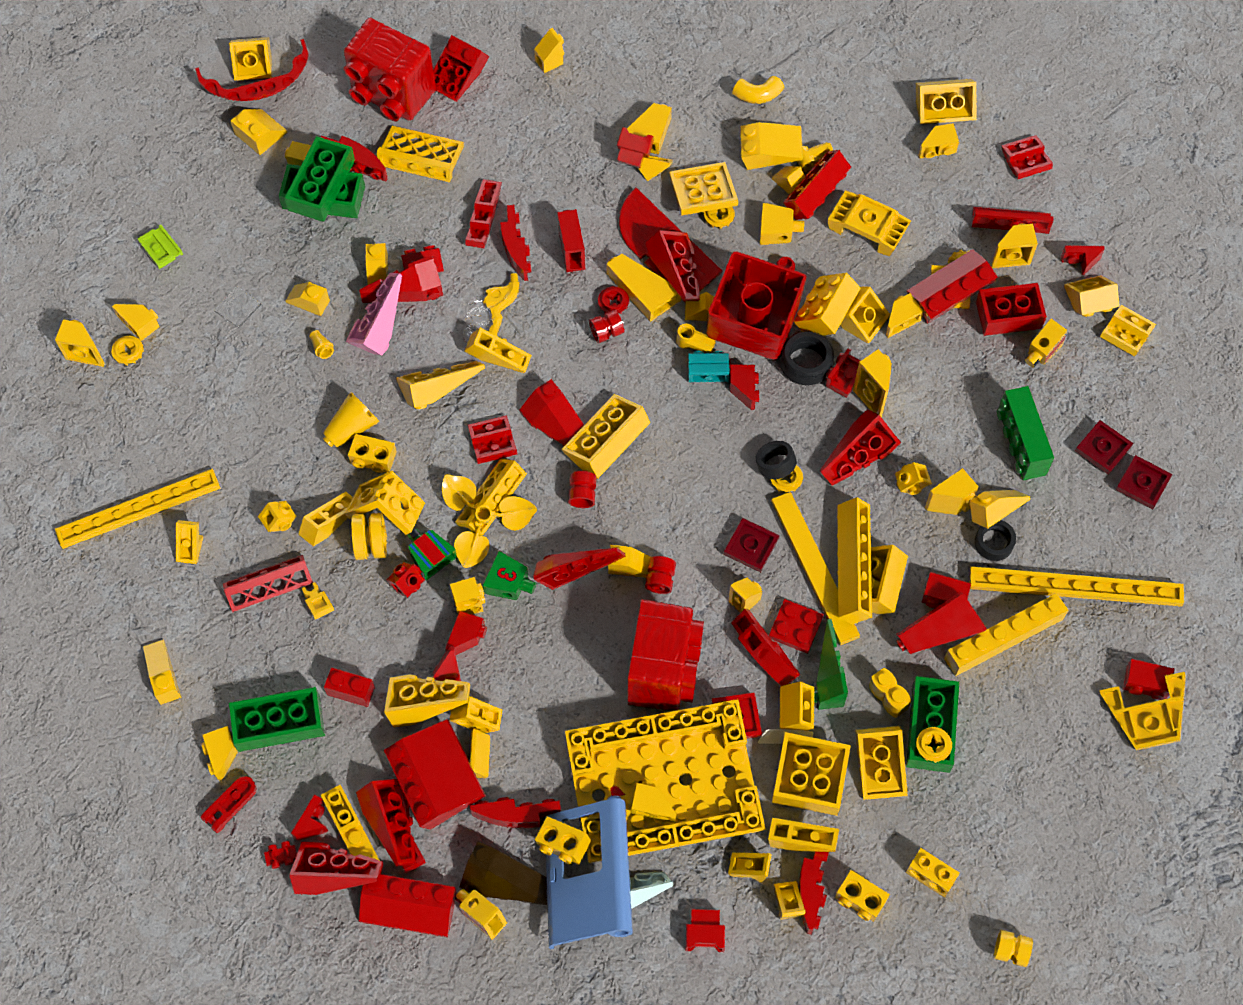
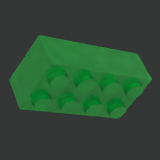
[285,136,355,222]
[279,164,365,219]
[997,386,1054,481]
[906,676,960,773]
[229,687,325,752]

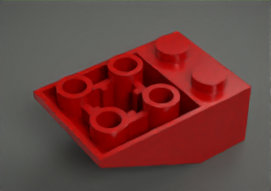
[433,35,489,102]

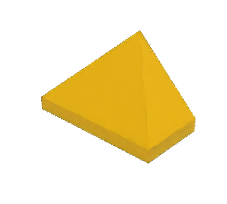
[639,155,673,182]

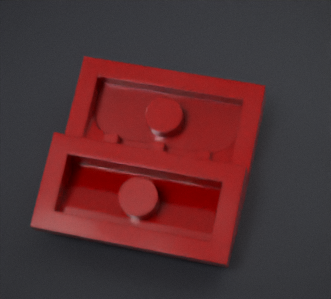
[1001,135,1053,179]
[468,415,518,464]

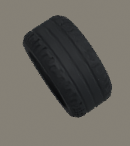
[780,331,834,386]

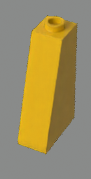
[606,254,681,322]

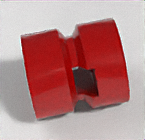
[589,309,625,344]
[568,471,597,508]
[645,556,676,594]

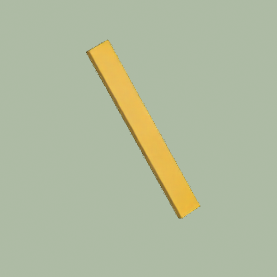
[55,469,221,549]
[771,492,860,645]

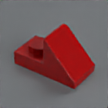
[1061,245,1105,275]
[291,794,328,841]

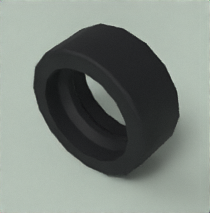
[755,441,797,480]
[975,520,1016,561]

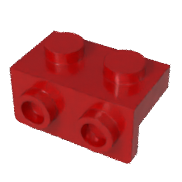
[401,245,444,272]
[825,348,861,398]

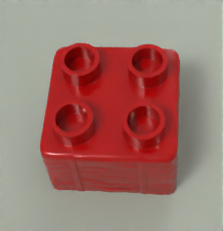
[344,17,436,122]
[706,252,806,359]
[628,599,704,711]

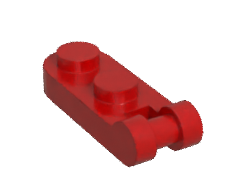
[201,776,257,833]

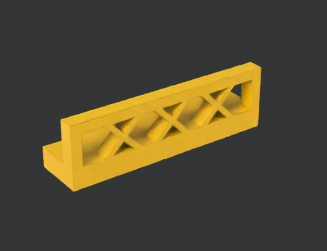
[455,459,527,536]

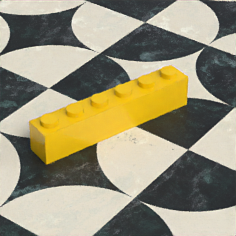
[837,497,872,625]
[944,593,1069,676]

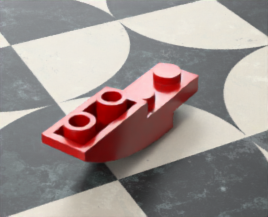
[321,135,388,182]
[500,205,531,281]
[731,609,800,686]
[470,797,561,828]
[799,851,829,935]

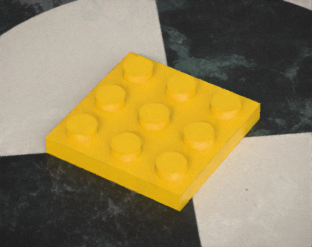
[669,162,738,215]

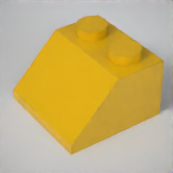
[229,37,272,81]
[231,109,288,155]
[991,223,1038,268]
[1064,275,1119,317]
[840,286,890,343]
[55,319,105,367]
[925,468,979,515]

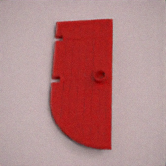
[619,188,723,303]

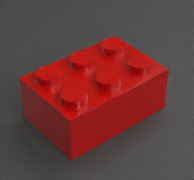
[976,283,1047,336]

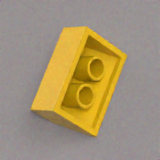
[916,79,976,124]
[853,349,892,417]
[871,544,908,614]

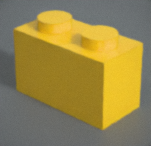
[779,682,814,731]

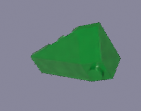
[814,619,848,710]

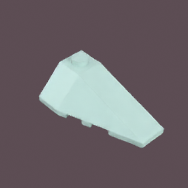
[630,872,673,908]

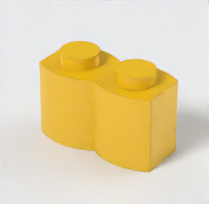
[869,668,911,718]

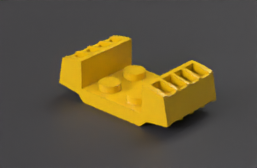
[828,190,911,257]

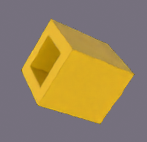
[285,141,311,166]

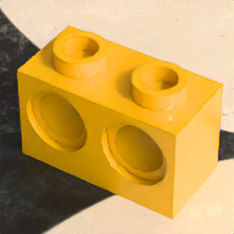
[348,434,397,473]
[450,577,486,615]
[449,696,503,733]
[535,816,591,864]
[906,848,960,898]
[835,870,890,922]

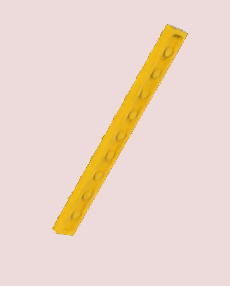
[969,567,1184,607]

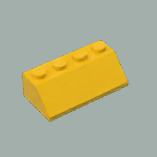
[562,394,650,479]

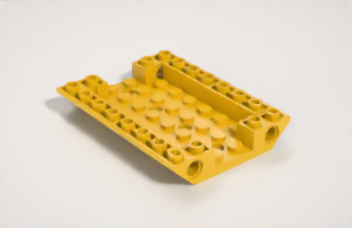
[565,700,766,863]

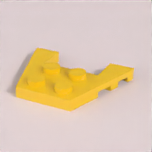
[1099,672,1186,751]

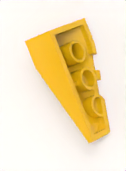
[396,361,485,409]
[384,675,470,728]

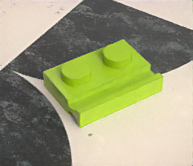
[137,225,183,269]

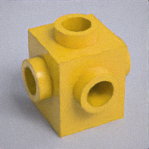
[895,462,932,495]
[258,501,297,532]

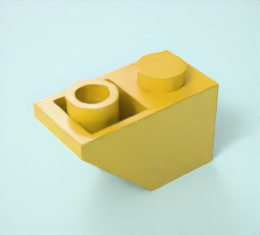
[534,28,564,73]
[919,123,959,159]
[201,726,238,781]

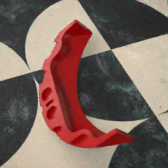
[195,39,309,101]

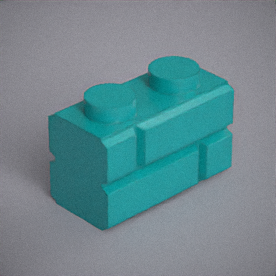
[688,351,729,382]

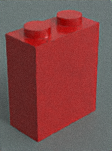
[557,209,586,273]

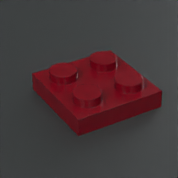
[1075,420,1134,475]
[1116,455,1173,510]
[723,518,780,573]

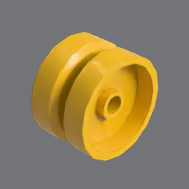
[351,512,387,560]

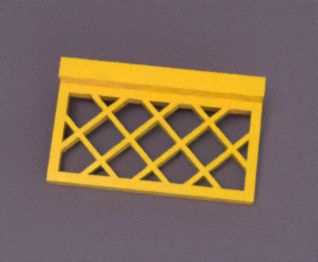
[377,126,464,182]

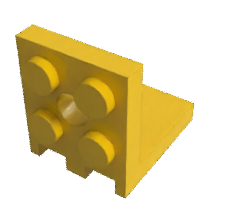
[345,471,425,535]

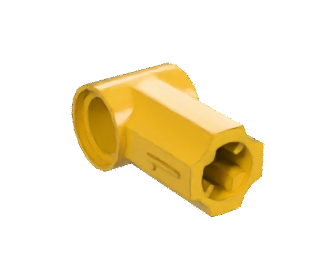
[796,142,833,172]
[676,323,716,353]

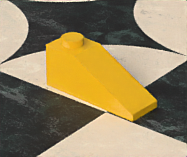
[464,327,532,373]
[970,490,1030,529]
[298,492,353,546]
[143,639,182,705]
[768,818,839,852]

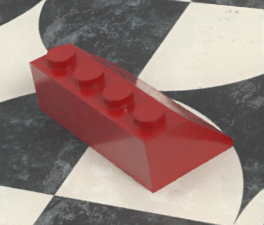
[906,249,998,324]
[359,874,457,938]

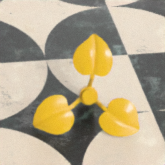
[442,474,537,568]

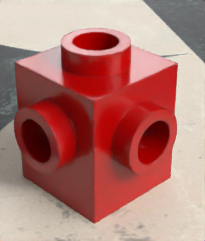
[386,562,425,598]

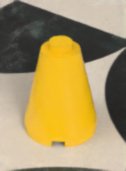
[323,392,380,447]

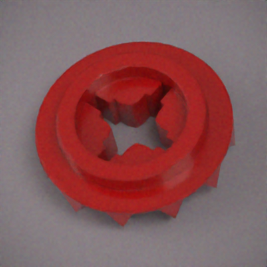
[598,286,629,314]

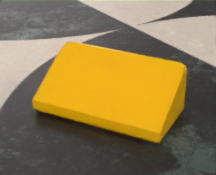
[470,729,490,778]

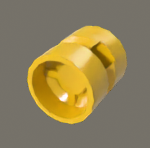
[994,929,1033,967]

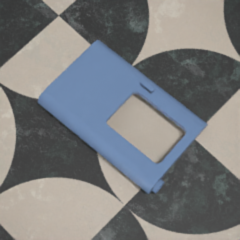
[545,796,633,949]

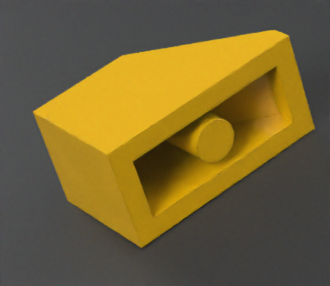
[366,243,388,285]
[286,282,330,316]
[886,293,923,338]
[112,304,160,341]
[608,545,651,578]
[728,577,762,613]
[631,781,676,823]

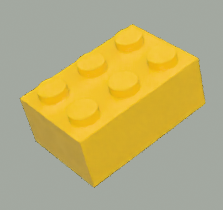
[793,273,861,335]

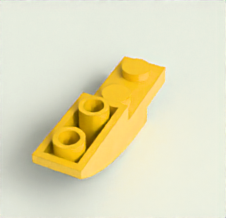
[321,784,379,860]

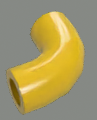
[732,76,784,104]

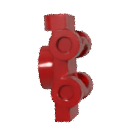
[264,841,297,869]

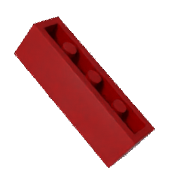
[783,150,851,220]

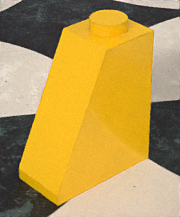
[627,103,672,154]

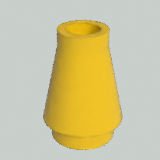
[309,330,334,359]

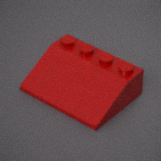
[384,719,486,830]

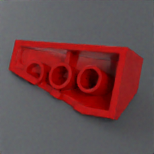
[645,231,700,301]
[359,256,443,303]
[519,379,584,447]
[819,409,901,486]
[533,548,626,590]
[356,779,416,866]
[289,842,383,895]

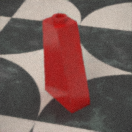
[896,592,987,654]

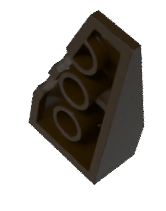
[459,841,547,905]

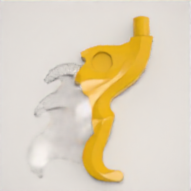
[463,273,520,344]

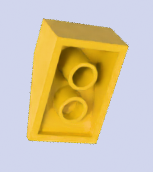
[740,122,803,170]
[855,726,908,800]

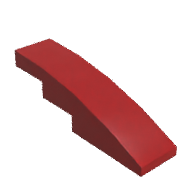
[465,179,502,248]

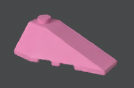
[346,273,402,355]

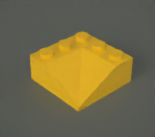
[772,732,851,816]

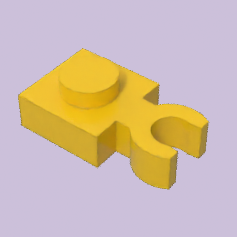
[302,582,334,620]

